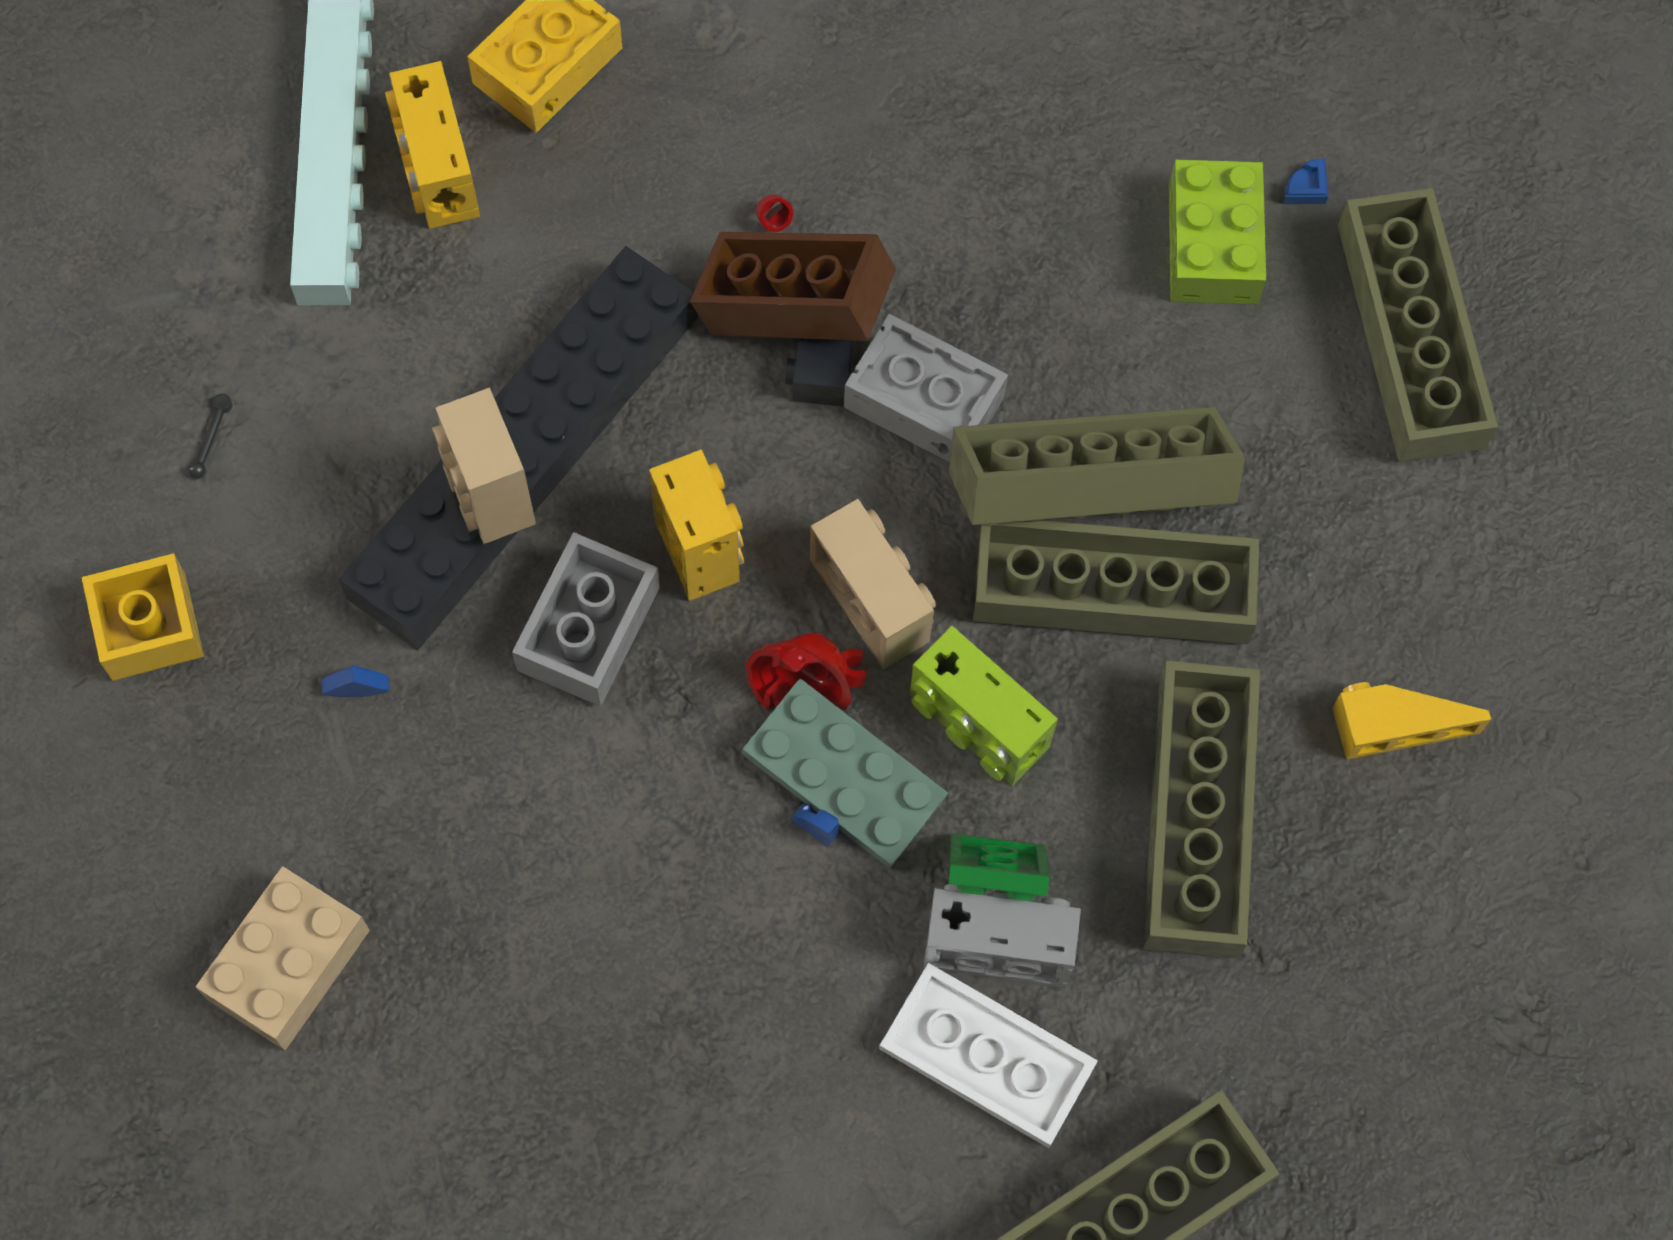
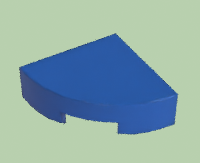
[1283,158,1328,204]
[322,665,389,697]
[791,804,839,847]

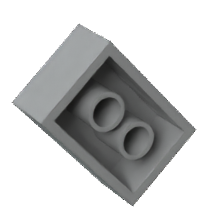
[512,532,660,706]

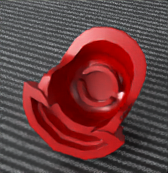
[746,633,866,711]

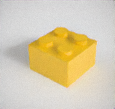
[81,553,204,681]

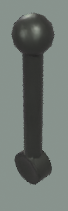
[188,394,233,479]

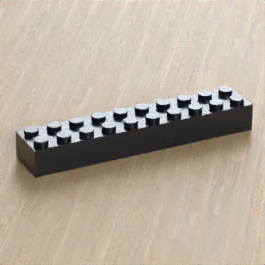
[339,246,698,650]

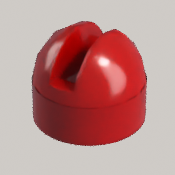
[756,194,794,232]

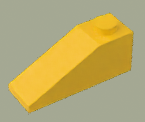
[1332,682,1491,760]

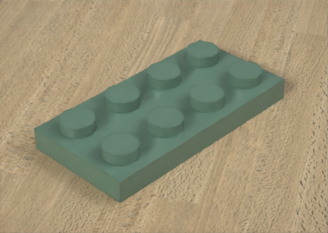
[741,679,948,869]

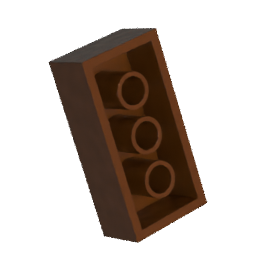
[690,232,896,341]

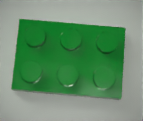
[948,833,1050,901]

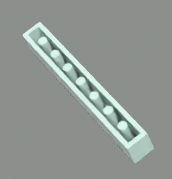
[290,0,374,305]

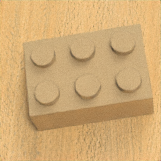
[432,387,536,544]
[810,499,936,669]
[195,866,370,1051]

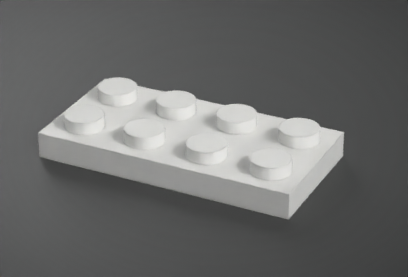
[879,963,1098,1148]

